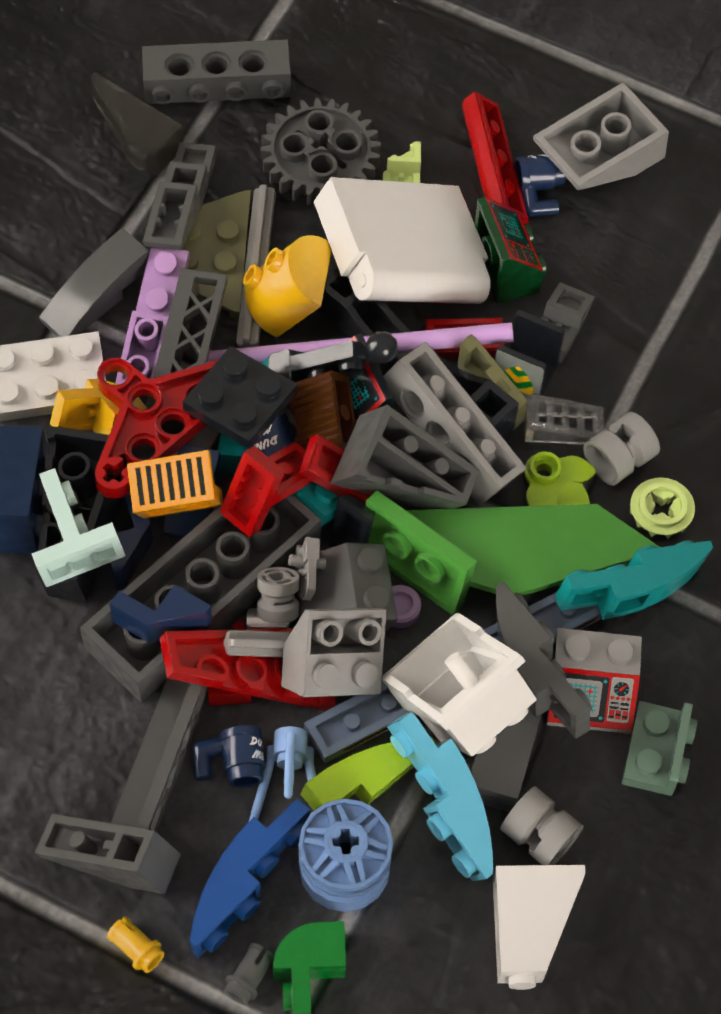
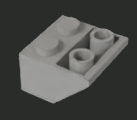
[281,608,386,697]

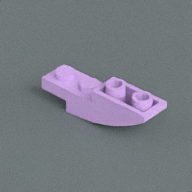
[115,247,191,385]

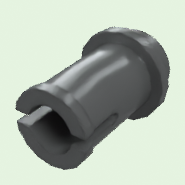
[224,943,274,1005]

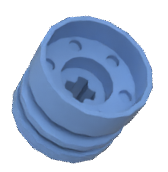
[298,799,393,912]

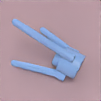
[249,726,316,821]

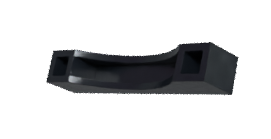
[317,268,519,438]

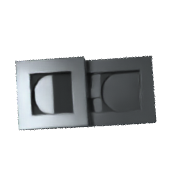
[541,282,595,363]

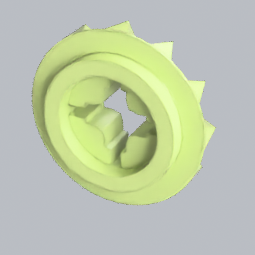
[630,477,695,539]

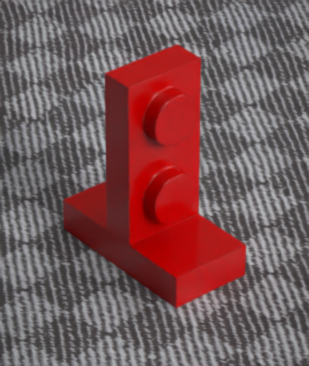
[219,442,313,538]

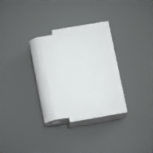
[314,177,490,304]

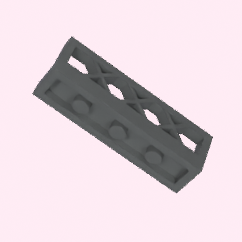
[146,268,228,425]
[111,678,208,832]

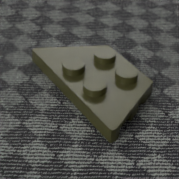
[182,190,251,320]

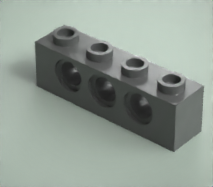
[142,39,291,105]

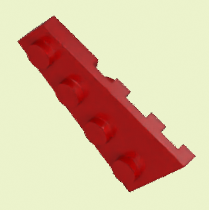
[159,628,336,711]

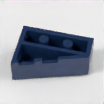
[0,426,49,553]

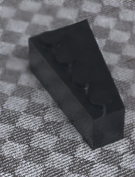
[36,425,127,603]

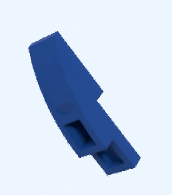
[190,798,310,958]

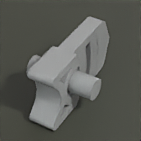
[288,537,326,601]

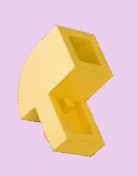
[50,379,148,435]

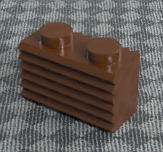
[289,371,356,450]

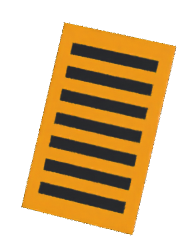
[127,450,223,519]

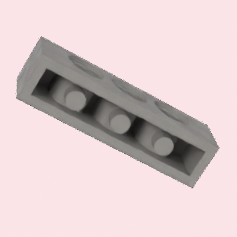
[383,342,527,506]

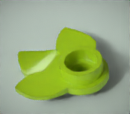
[524,451,596,506]

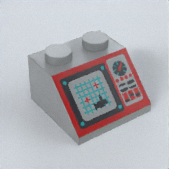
[547,628,642,734]

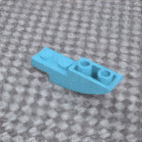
[387,712,493,881]

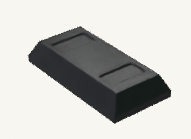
[329,495,375,547]

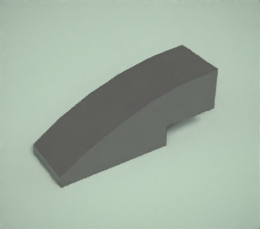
[39,228,149,337]

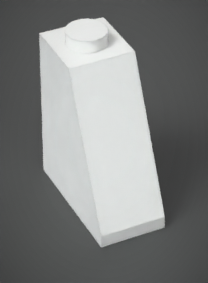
[493,865,585,990]

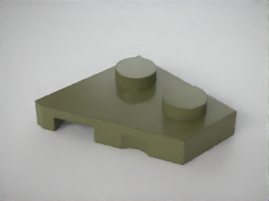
[458,334,528,430]

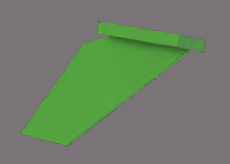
[366,491,659,616]

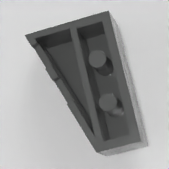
[330,405,480,510]

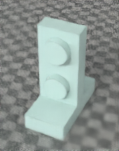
[32,468,126,587]

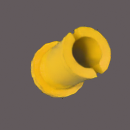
[107,916,165,973]

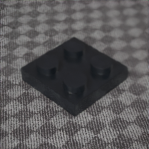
[182,346,297,449]

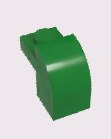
[273,921,346,1014]

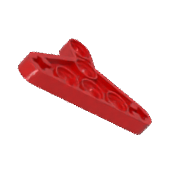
[95,358,218,499]

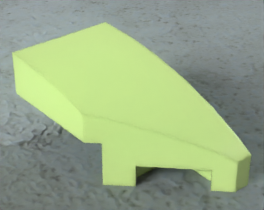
[383,141,421,183]

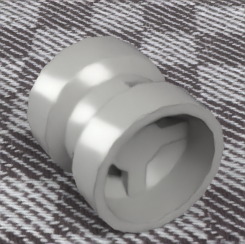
[257,567,300,624]

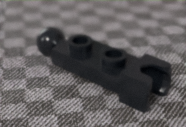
[268,331,398,383]

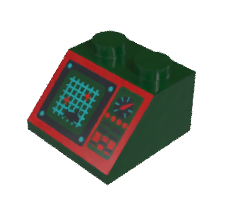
[475,197,547,303]

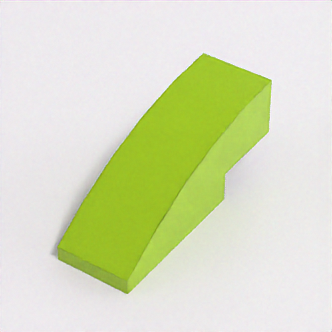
[300,737,437,810]

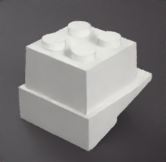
[382,613,537,756]

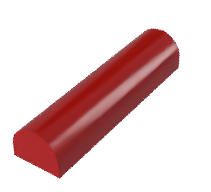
[462,91,529,224]

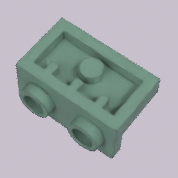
[621,701,698,796]

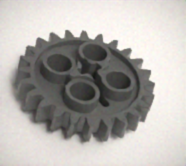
[260,98,381,205]

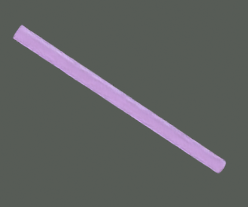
[208,322,514,364]

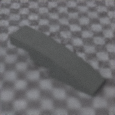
[142,142,217,250]

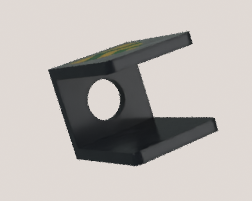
[495,310,565,405]

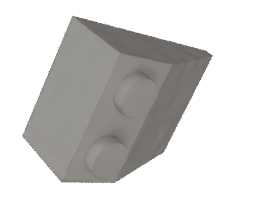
[533,82,669,191]

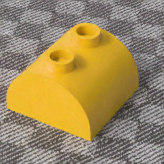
[243,235,332,337]

